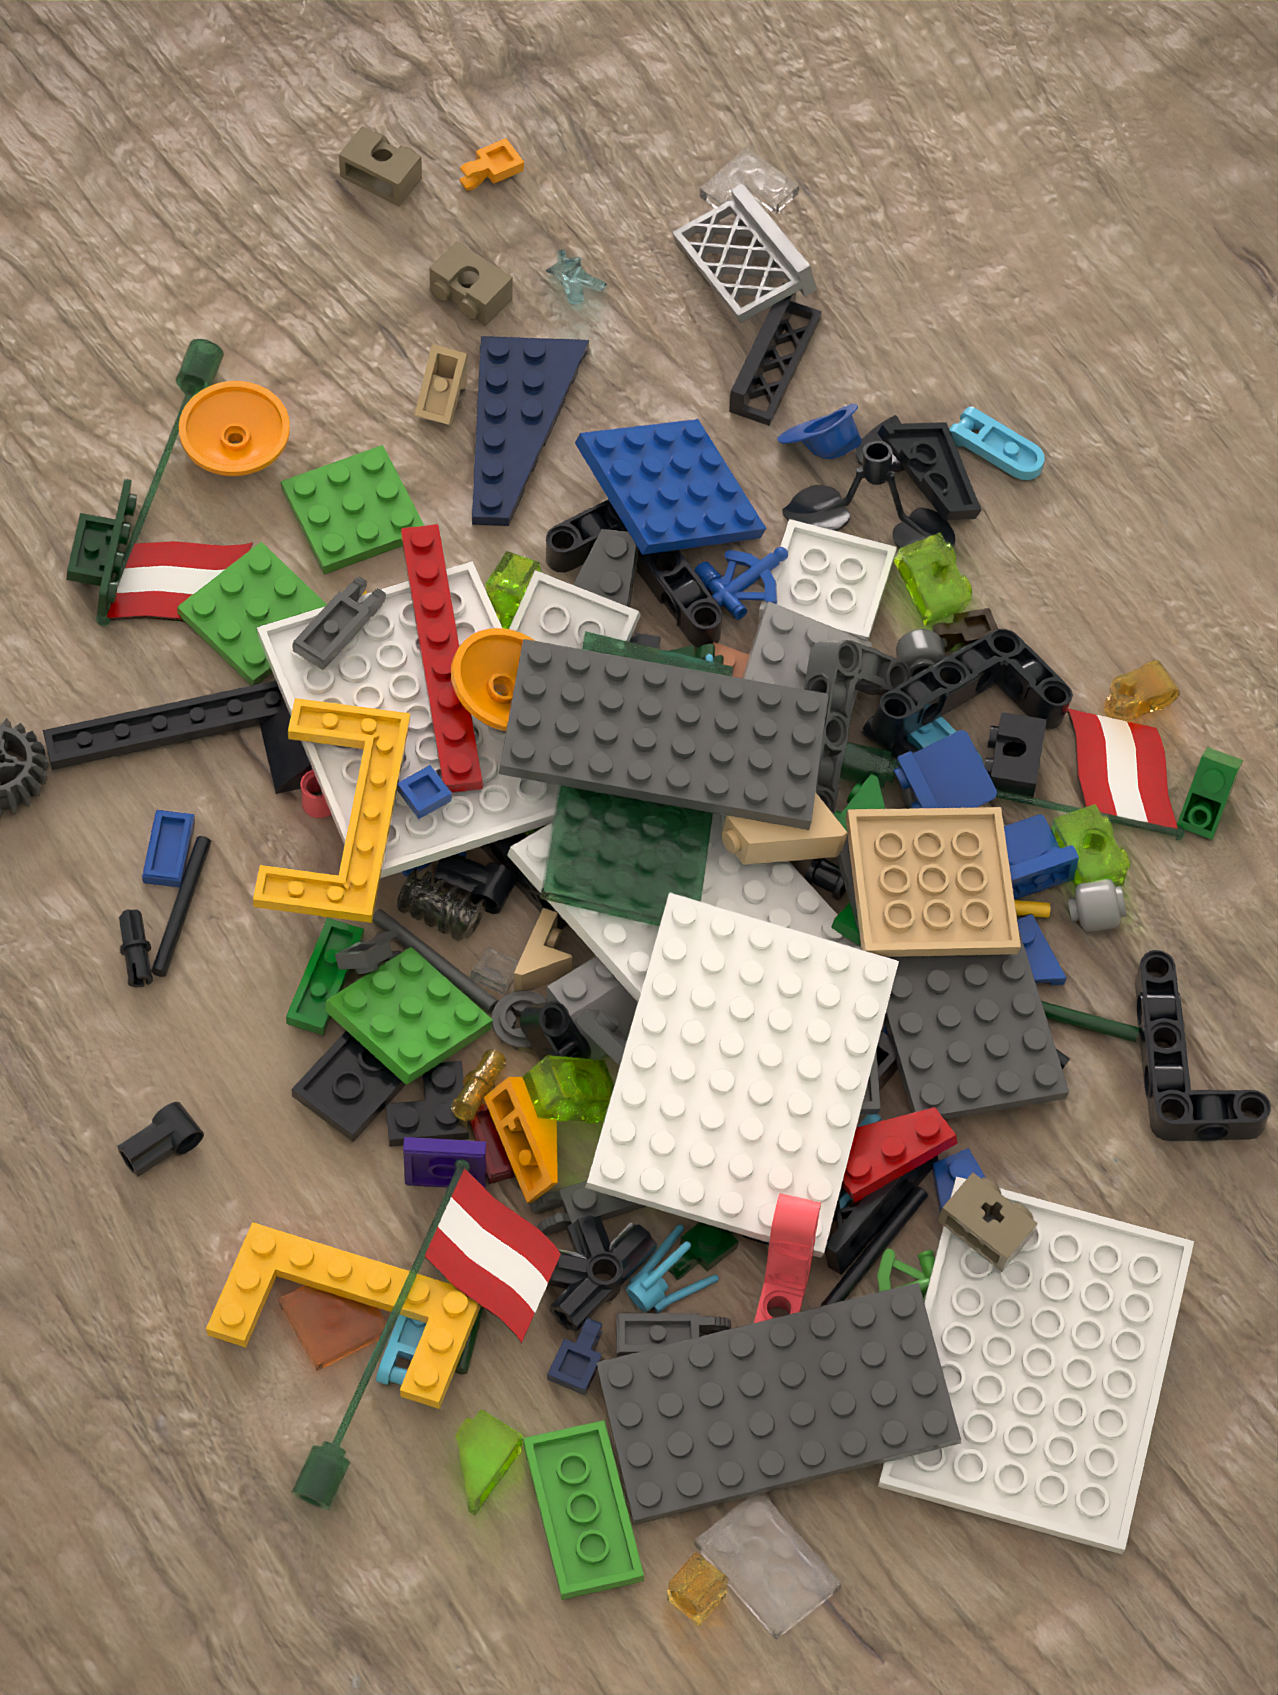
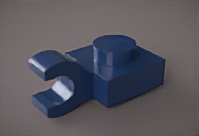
[547,1318,603,1395]

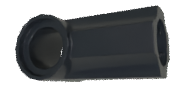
[433,854,518,914]
[117,1101,204,1177]

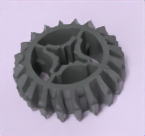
[0,718,48,818]

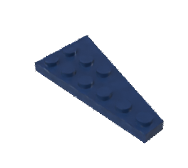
[472,336,589,526]

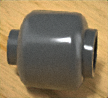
[896,629,946,677]

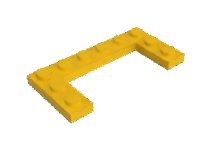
[253,698,410,923]
[206,1222,481,1409]

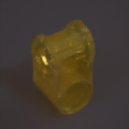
[1104,660,1180,722]

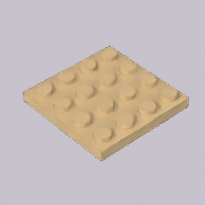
[845,807,1021,957]

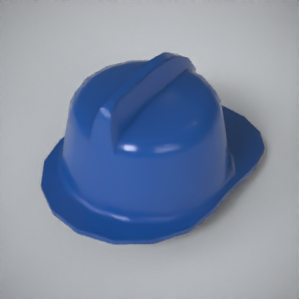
[777,403,862,459]

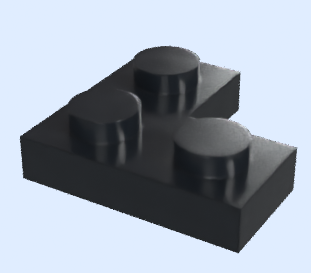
[386,1061,469,1147]

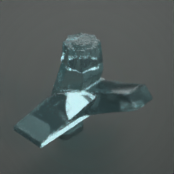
[545,250,607,304]

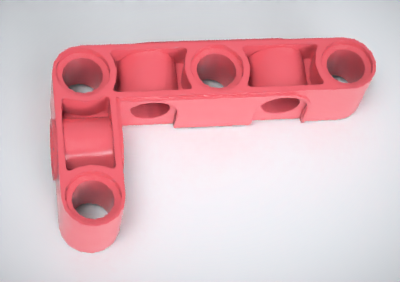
[754,1193,821,1323]

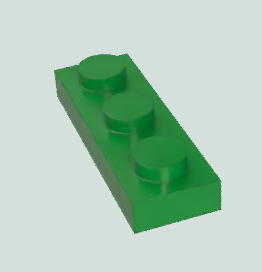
[286,918,365,1035]

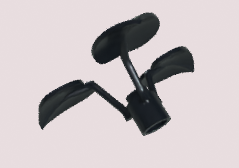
[782,415,956,557]

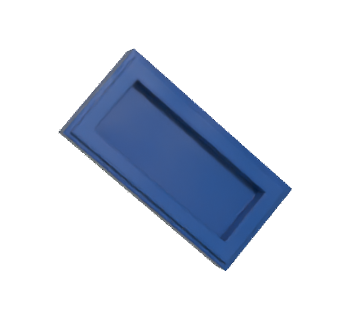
[142,810,195,888]

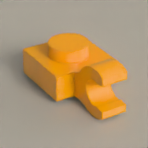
[459,138,524,191]

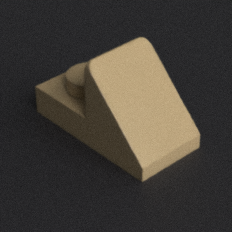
[414,344,468,425]
[514,908,573,991]

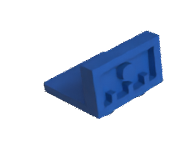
[1004,814,1079,900]

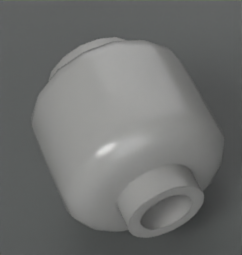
[1068,879,1127,933]

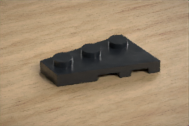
[877,422,981,520]

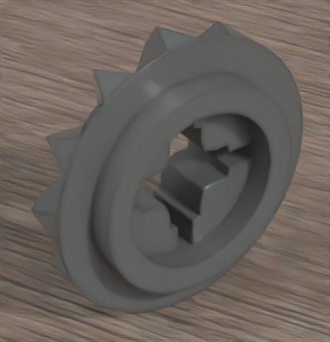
[492,991,548,1050]

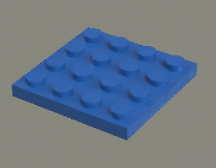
[575,419,767,555]

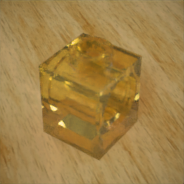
[667,1552,729,1626]

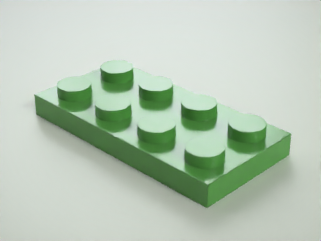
[523,1420,644,1600]

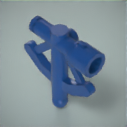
[694,547,788,620]

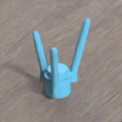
[625,1224,719,1313]

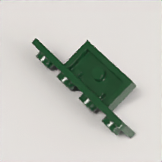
[66,479,137,616]

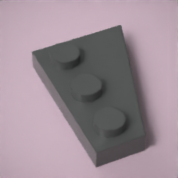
[573,529,639,607]

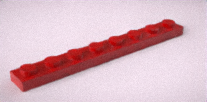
[401,524,483,793]

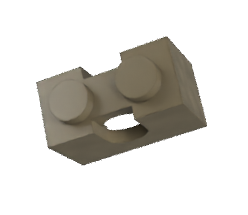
[339,126,422,206]
[429,241,513,326]

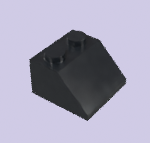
[260,706,313,794]

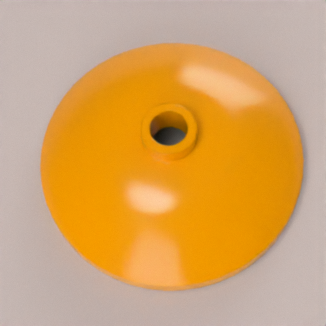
[179,381,290,476]
[451,628,535,731]

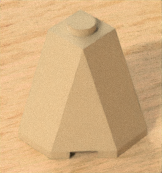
[721,792,848,865]

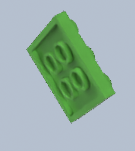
[281,445,425,575]
[177,542,327,686]
[324,947,493,1085]

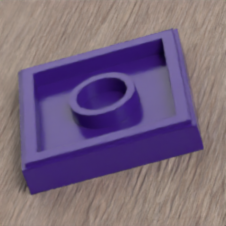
[403,1137,486,1188]

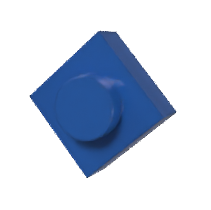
[397,765,452,819]

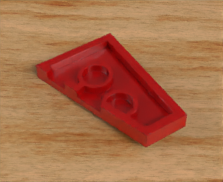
[842,1107,958,1203]

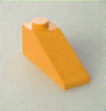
[484,1077,558,1203]

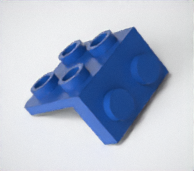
[893,730,997,809]

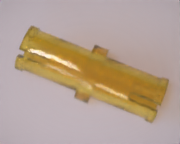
[451,1049,507,1120]

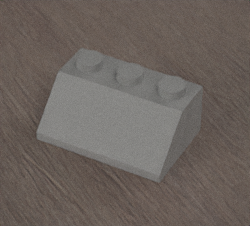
[547,956,638,1066]

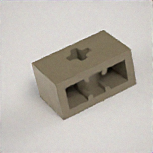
[938,1172,1038,1272]

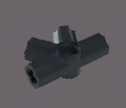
[548,1215,657,1332]

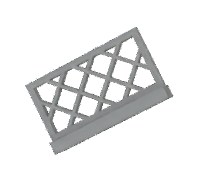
[672,183,817,323]

